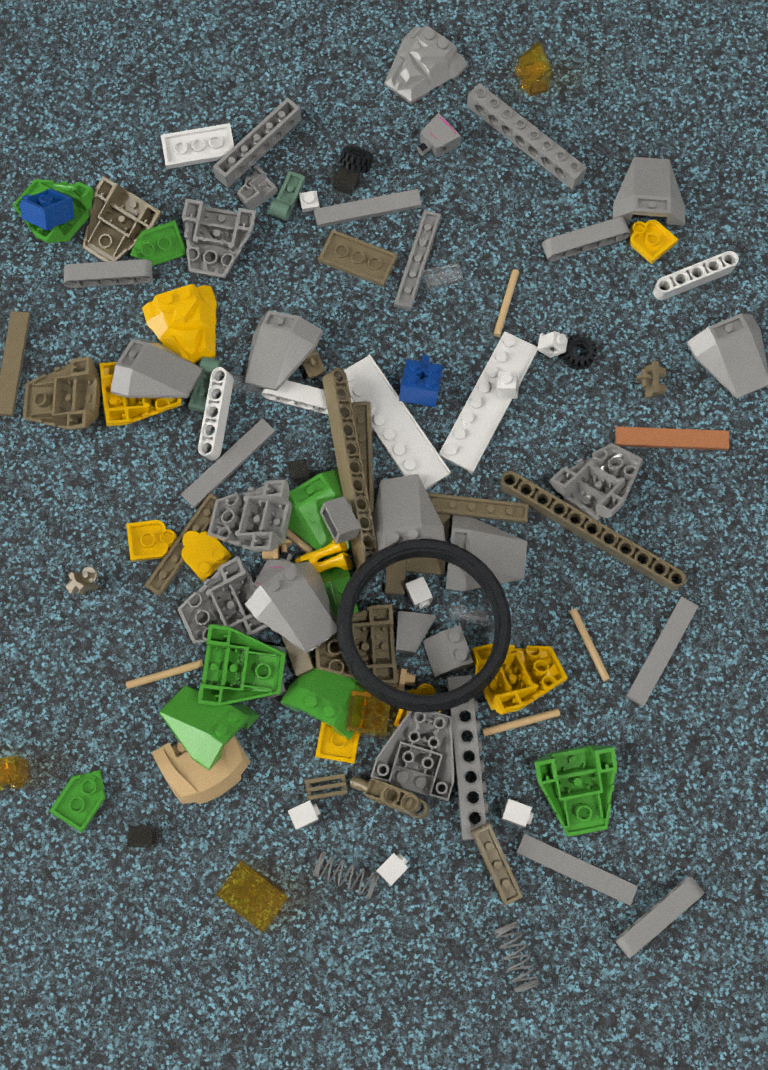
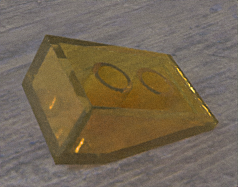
[217,861,290,933]

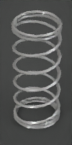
[313,851,379,899]
[494,922,540,993]

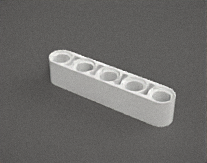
[653,251,739,300]
[198,367,234,461]
[261,380,354,415]

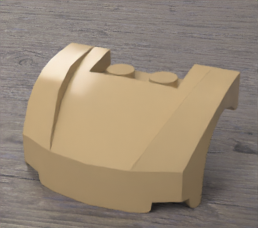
[152,736,250,804]

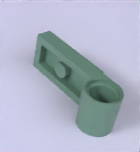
[269,171,306,221]
[188,357,223,413]

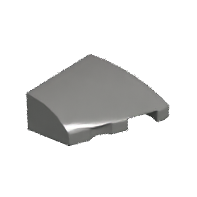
[237,164,279,210]
[396,611,435,654]

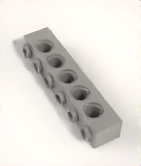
[213,97,302,188]

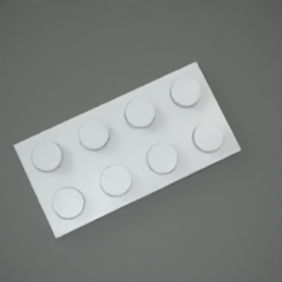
[161,123,234,169]

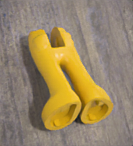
[295,539,352,573]

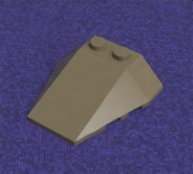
[82,176,162,262]
[23,356,101,430]

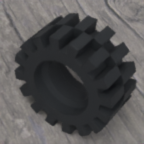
[339,145,374,173]
[562,334,597,370]

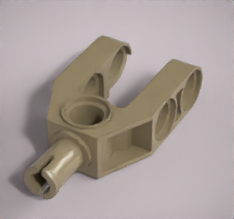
[350,775,430,819]

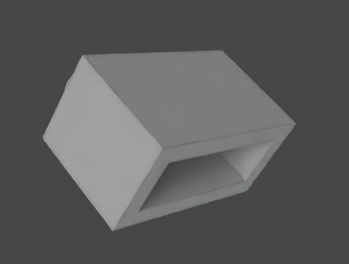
[320,496,361,544]

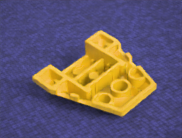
[142,284,217,364]
[99,362,181,426]
[471,644,568,715]

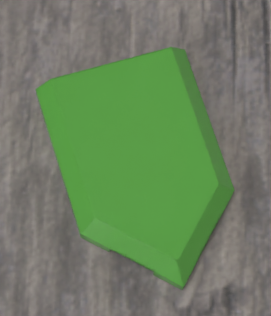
[130,220,187,266]
[49,770,106,833]

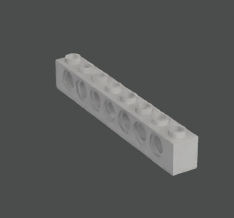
[467,83,587,190]
[447,675,490,841]

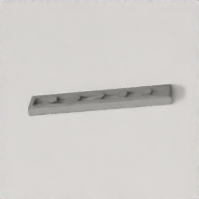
[314,189,422,228]
[394,210,441,311]
[181,418,276,509]
[626,596,699,707]
[516,834,638,906]

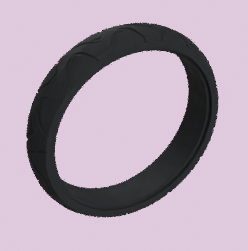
[337,539,512,712]

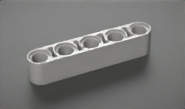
[542,217,631,262]
[64,259,153,288]
[615,875,705,958]

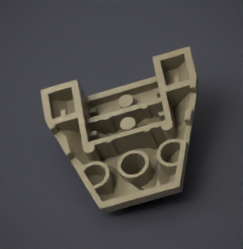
[315,604,398,684]

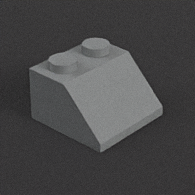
[423,625,473,678]

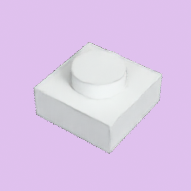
[299,190,319,212]

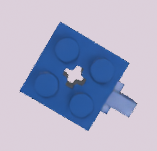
[20,188,74,230]
[399,355,443,407]

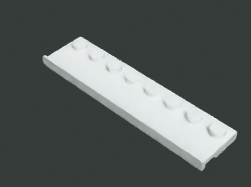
[439,331,538,473]
[344,354,451,490]

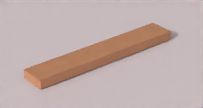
[615,426,729,451]

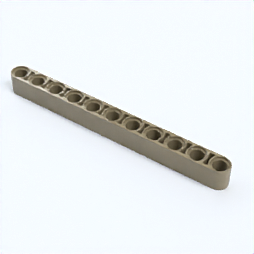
[323,368,378,569]
[500,471,686,591]

